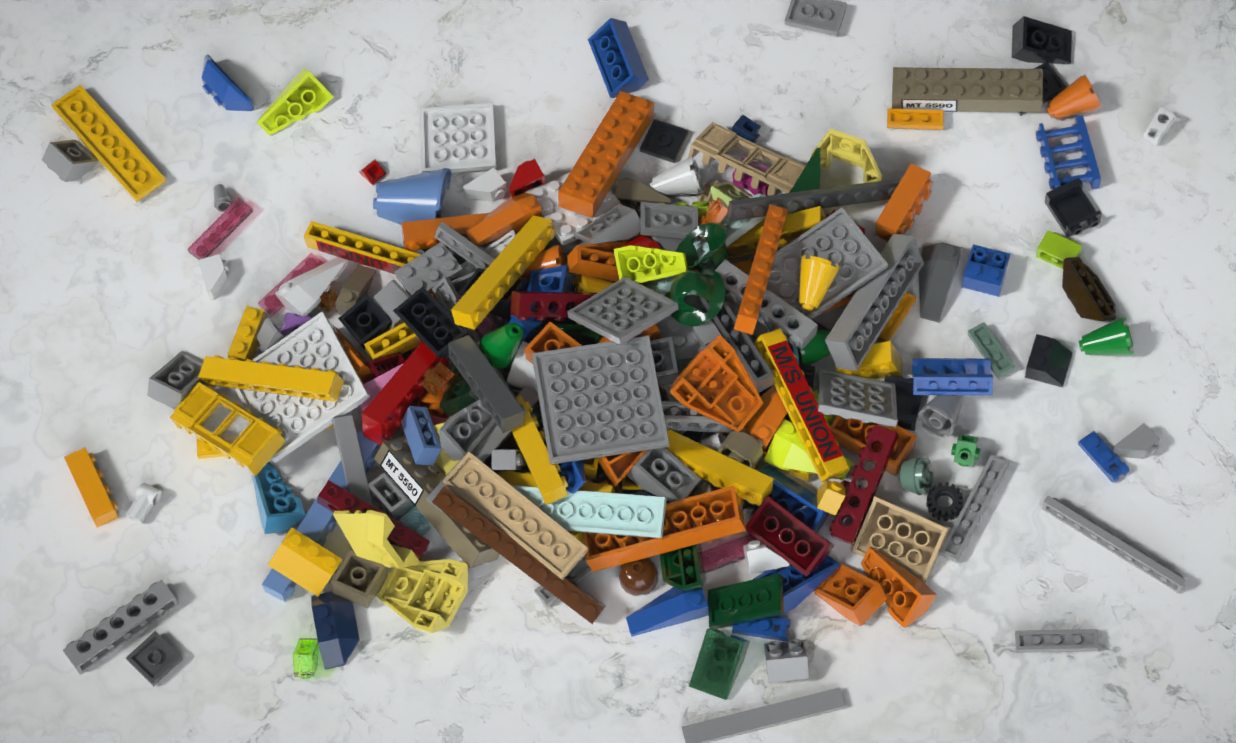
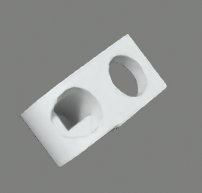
[1143,107,1175,146]

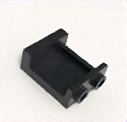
[1045,178,1102,237]
[884,375,922,431]

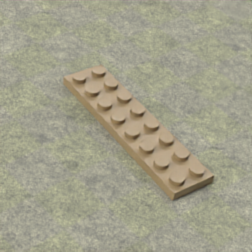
[443,452,589,580]

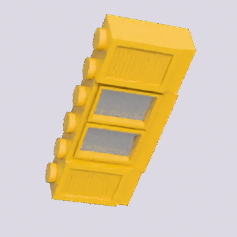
[170,382,286,476]

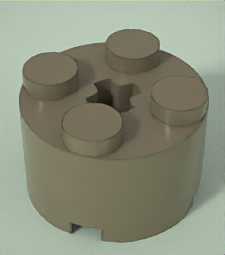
[717,429,763,469]

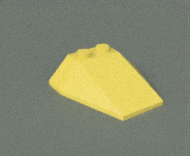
[811,128,882,183]
[377,559,468,633]

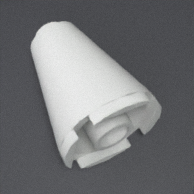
[650,157,704,196]

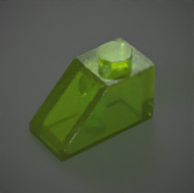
[293,638,319,679]

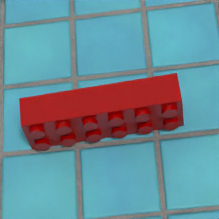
[362,342,449,446]

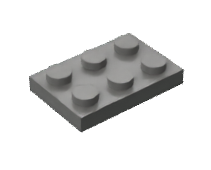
[785,0,847,37]
[640,202,698,240]
[394,242,463,295]

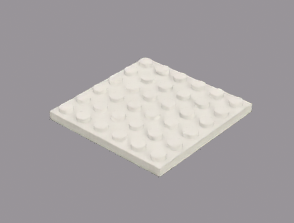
[235,312,370,463]

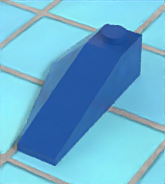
[753,555,840,617]
[626,587,709,637]

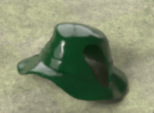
[676,223,728,272]
[670,269,725,327]

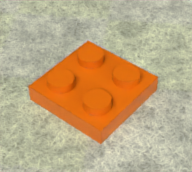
[698,197,728,239]

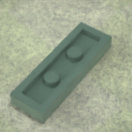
[968,322,1015,379]

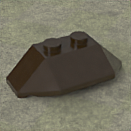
[1062,257,1117,321]

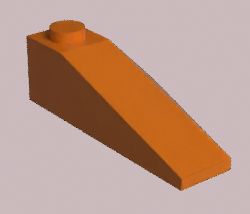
[733,385,788,450]

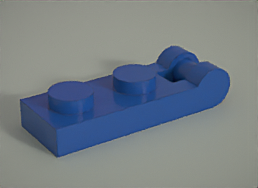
[1078,431,1130,483]
[732,617,791,641]

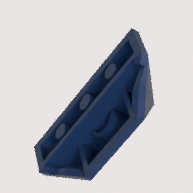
[311,592,360,670]

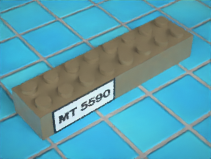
[892,67,1043,112]
[374,436,500,569]

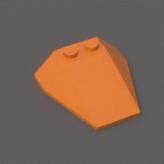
[669,335,763,432]

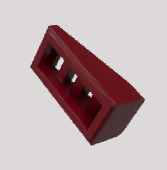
[367,352,406,378]

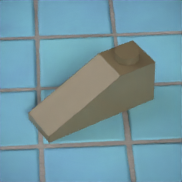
[615,178,671,209]
[335,265,376,315]

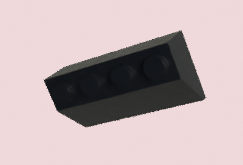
[393,286,469,359]

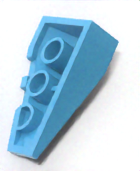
[252,461,306,534]

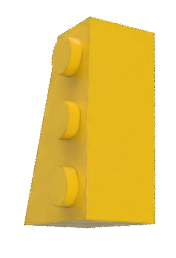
[835,341,903,379]

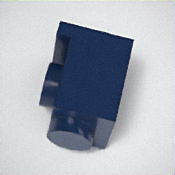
[731,114,761,143]

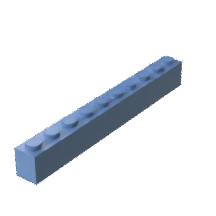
[262,428,381,602]

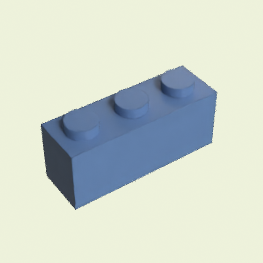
[401,406,442,466]

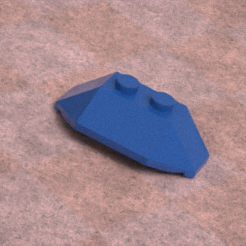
[201,54,254,111]

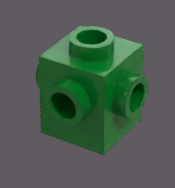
[951,434,981,467]

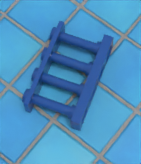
[1035,115,1101,190]
[912,358,993,396]

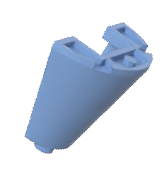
[373,168,452,225]

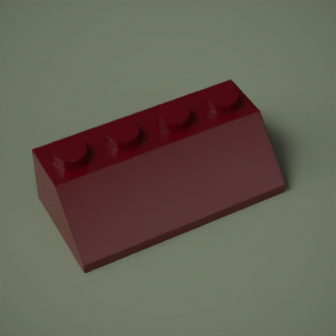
[746,496,835,576]

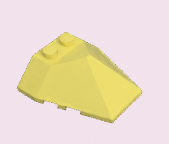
[333,510,420,569]

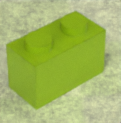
[1036,230,1082,269]

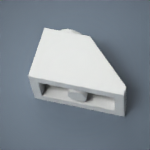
[463,167,508,202]
[198,254,229,300]
[743,541,789,574]

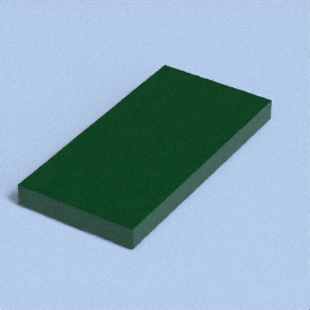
[708,574,784,629]

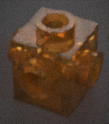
[421,362,455,397]

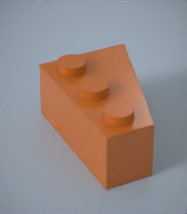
[567,239,628,282]
[597,450,647,488]

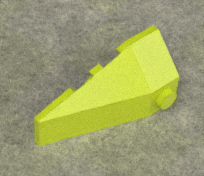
[256,68,334,136]
[614,245,688,284]
[764,419,853,480]

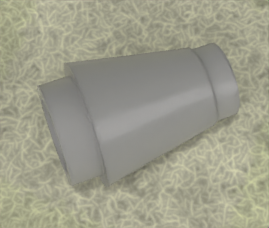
[213,184,232,212]

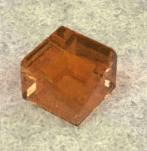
[317,288,338,312]

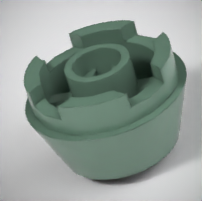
[899,456,933,495]

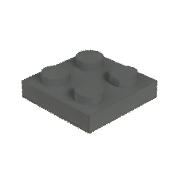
[126,631,183,687]

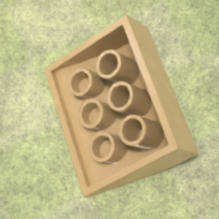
[852,496,952,583]

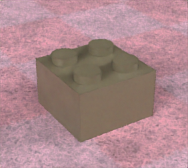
[331,550,387,608]

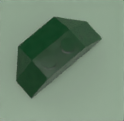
[660,543,706,591]

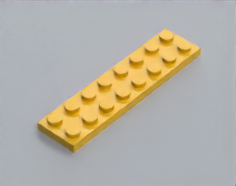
[51,85,166,203]

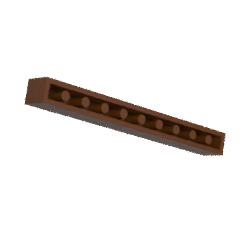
[432,485,606,624]

